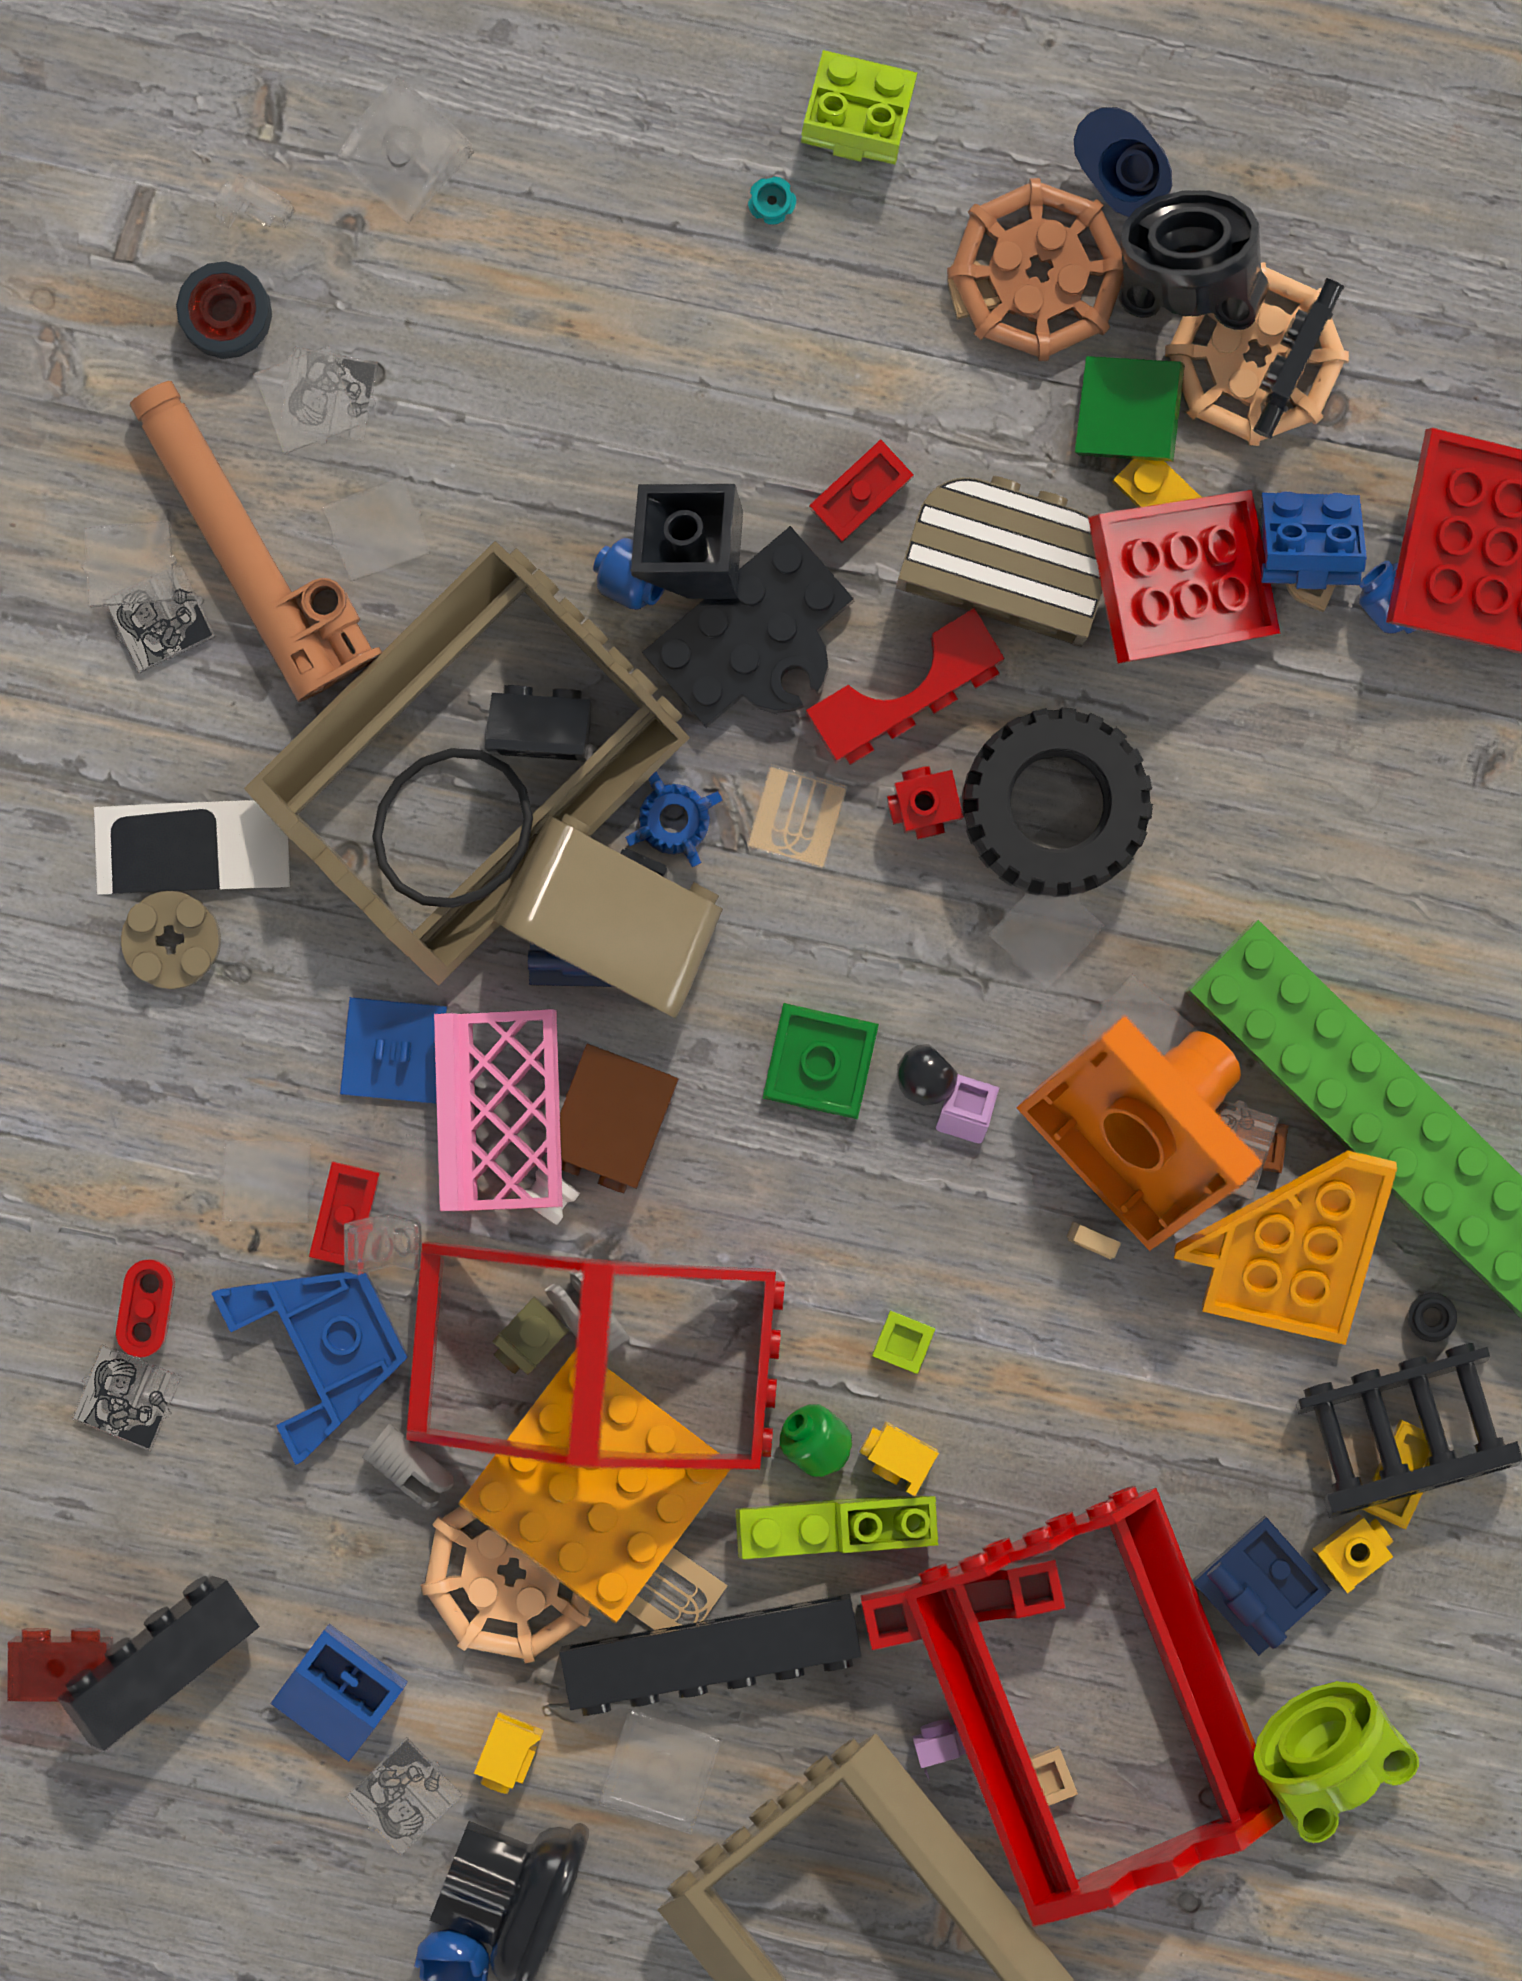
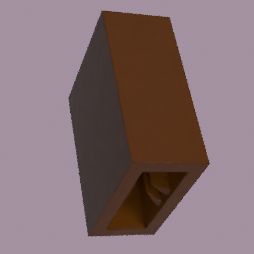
[546,1043,680,1194]

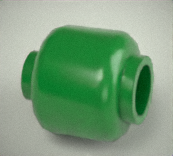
[779,1404,852,1477]

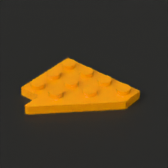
[1174,1151,1397,1345]

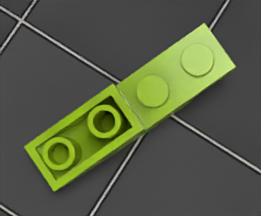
[735,1496,938,1559]

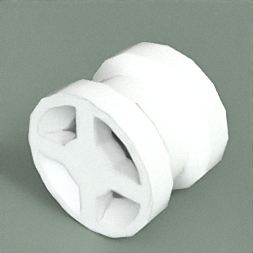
[518,1168,580,1225]

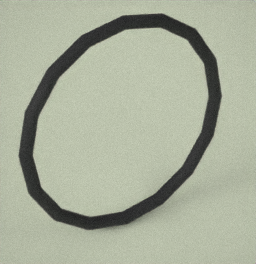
[372,748,533,908]

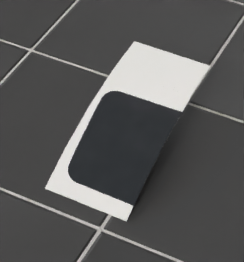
[94,800,290,895]

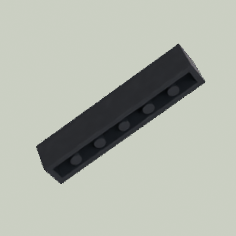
[560,1593,862,1716]

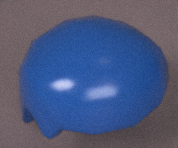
[414,1929,490,1981]

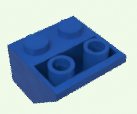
[270,1623,408,1762]

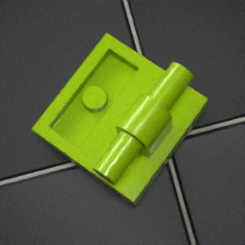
[801,50,918,165]

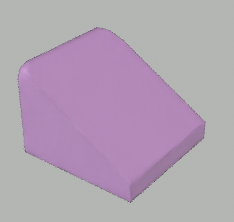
[936,1074,1000,1144]

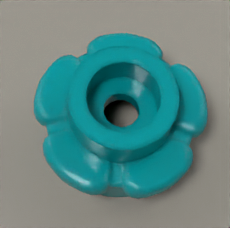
[748,176,796,225]

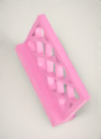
[434,1009,563,1212]

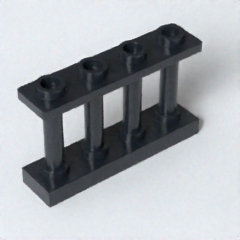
[1296,1343,1522,1518]

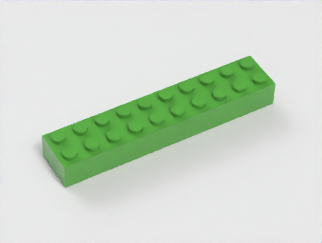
[1184,920,1522,1319]

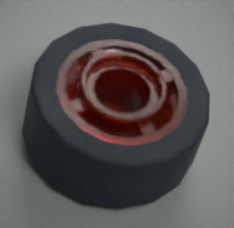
[176,261,272,359]

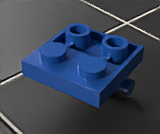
[1260,492,1367,590]

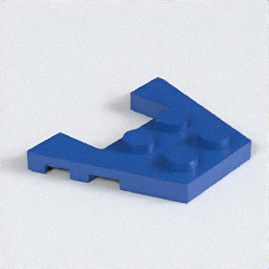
[211,1269,409,1465]

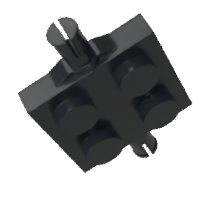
[1253,278,1345,439]

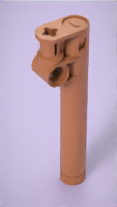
[130,381,382,702]

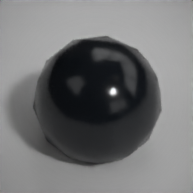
[896,1044,958,1106]

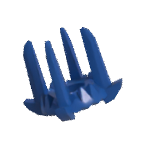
[625,771,723,868]

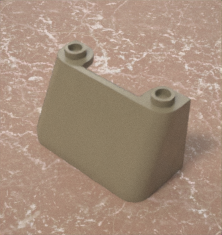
[493,813,723,1018]

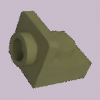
[492,1296,570,1375]

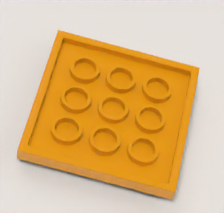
[458,1348,731,1623]

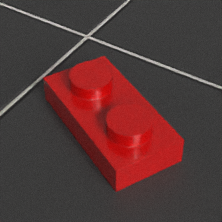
[809,439,914,543]
[309,1161,381,1268]

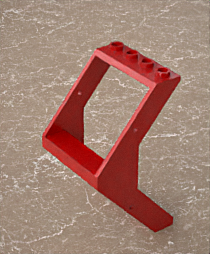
[406,1241,785,1469]

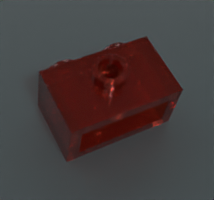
[7,1628,113,1702]

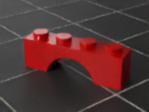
[806,608,1005,765]
[860,1554,1066,1650]

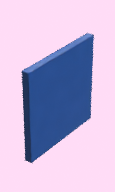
[340,997,447,1104]

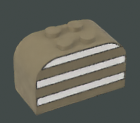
[895,476,1103,647]

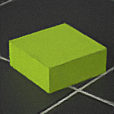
[872,1310,936,1374]

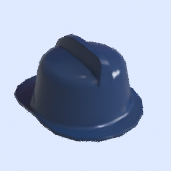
[1073,107,1172,217]

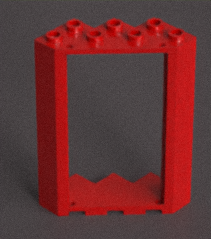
[904,1486,1284,1927]

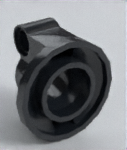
[1118,190,1269,330]

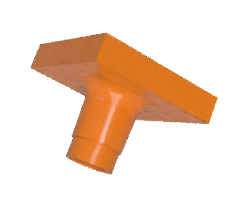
[1016,1015,1263,1251]

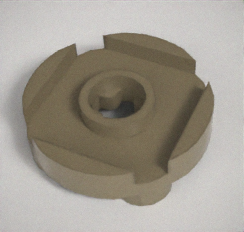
[121,891,221,989]

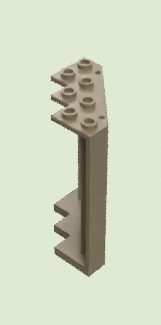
[244,541,690,986]
[657,1733,1074,1981]

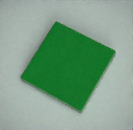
[1075,356,1185,462]
[762,1003,879,1119]

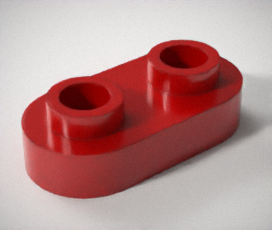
[116,1259,175,1357]

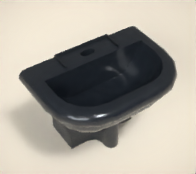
[429,1821,589,1981]

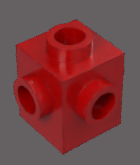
[887,766,963,840]

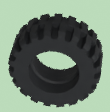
[962,707,1153,897]

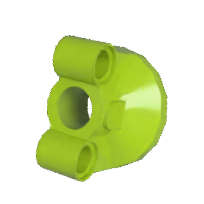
[1253,1681,1419,1843]

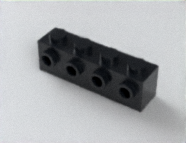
[57,1576,260,1751]

